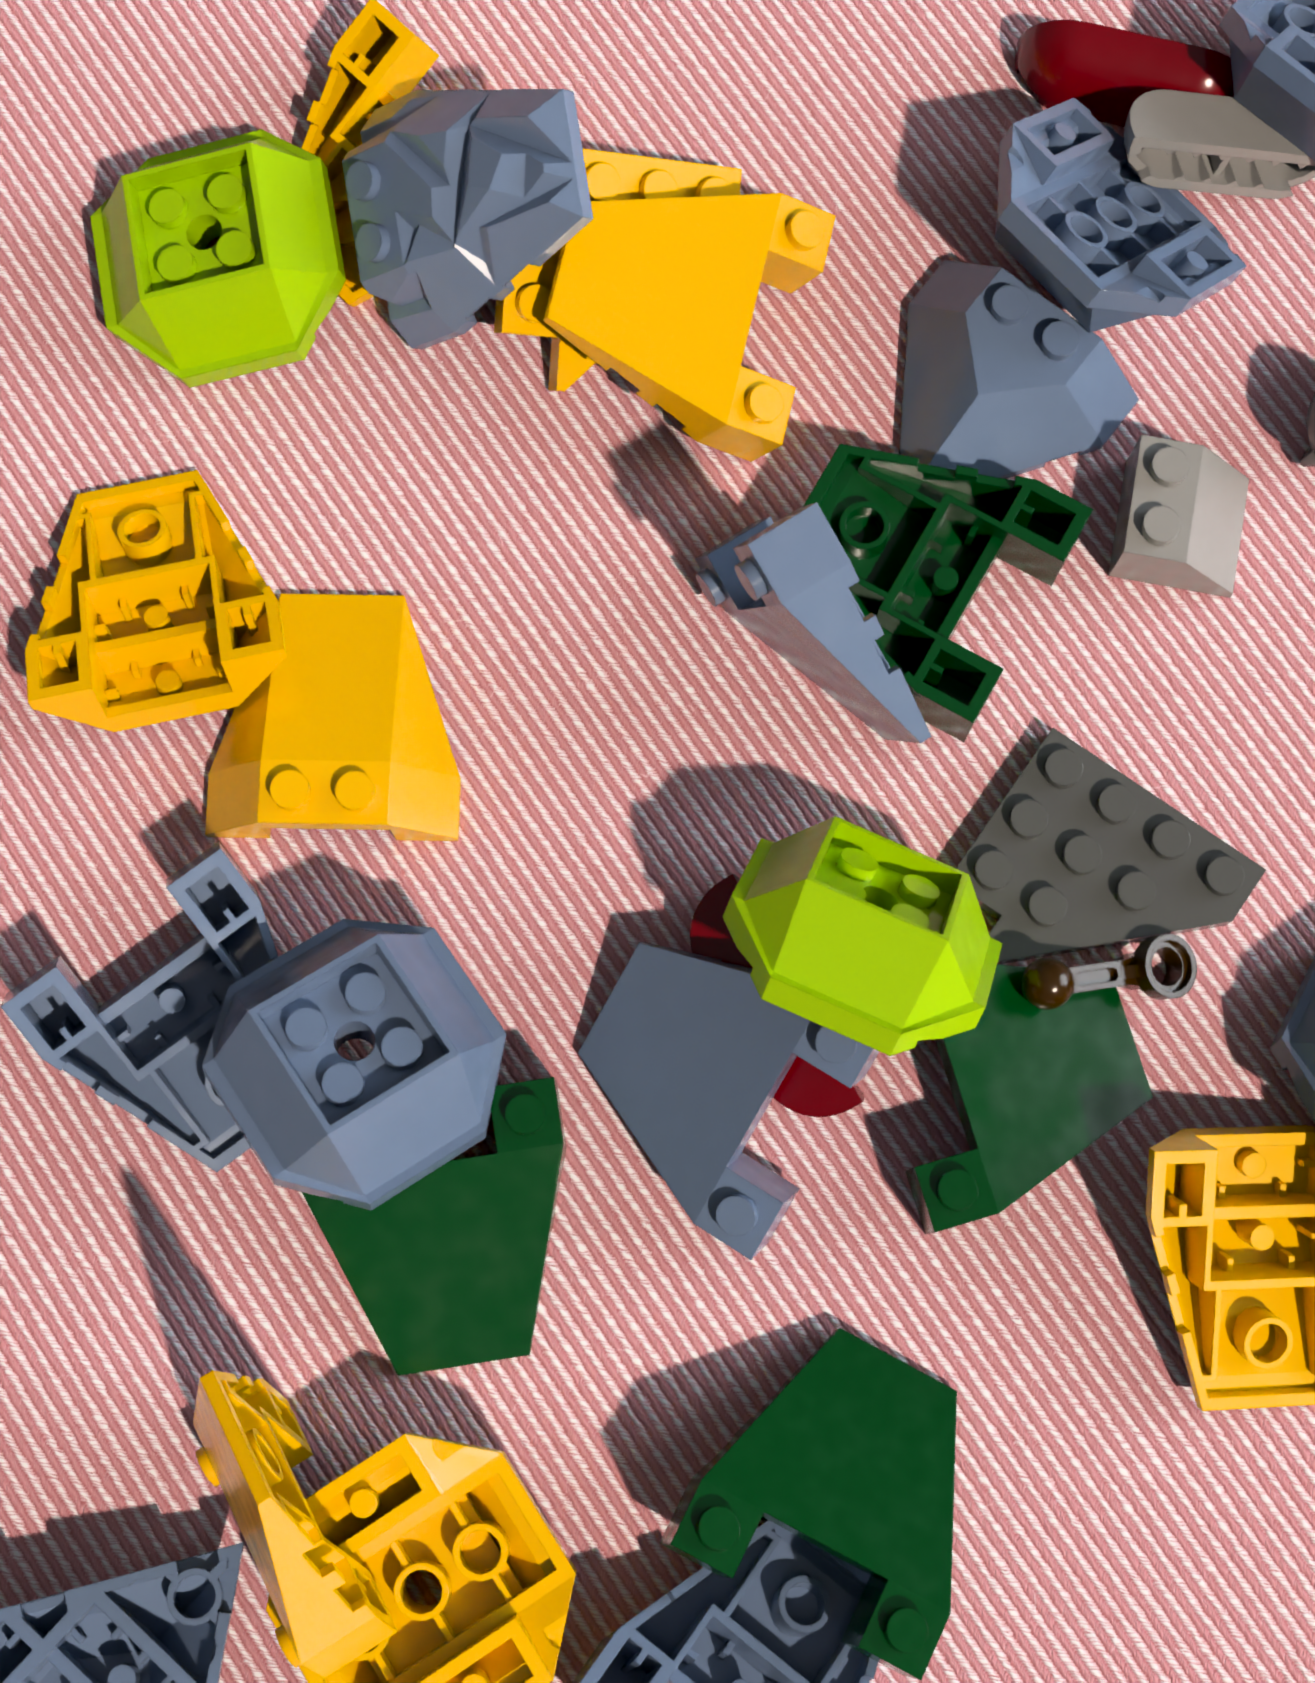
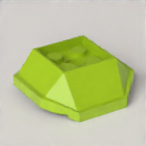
[90,129,346,388]
[723,816,1003,1056]

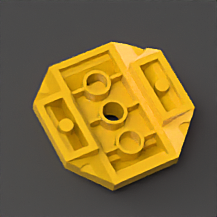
[266,1432,577,1683]

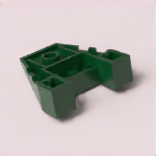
[803,444,1093,742]
[905,964,1153,1234]
[302,1077,567,1376]
[660,1328,957,1680]

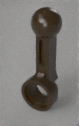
[1021,934,1197,1010]

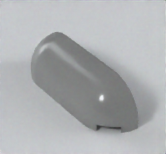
[1124,89,1315,199]

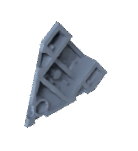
[899,260,1139,479]
[0,1542,244,1683]

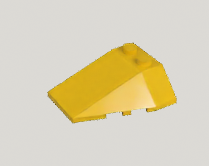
[25,470,287,732]
[205,593,461,841]
[1145,1125,1315,1411]

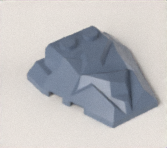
[342,89,593,349]

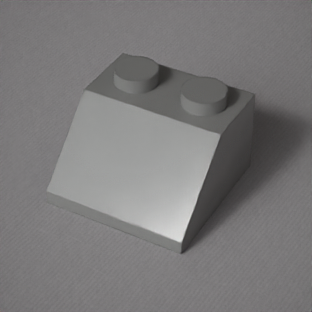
[1108,435,1249,598]

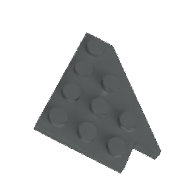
[956,728,1266,965]

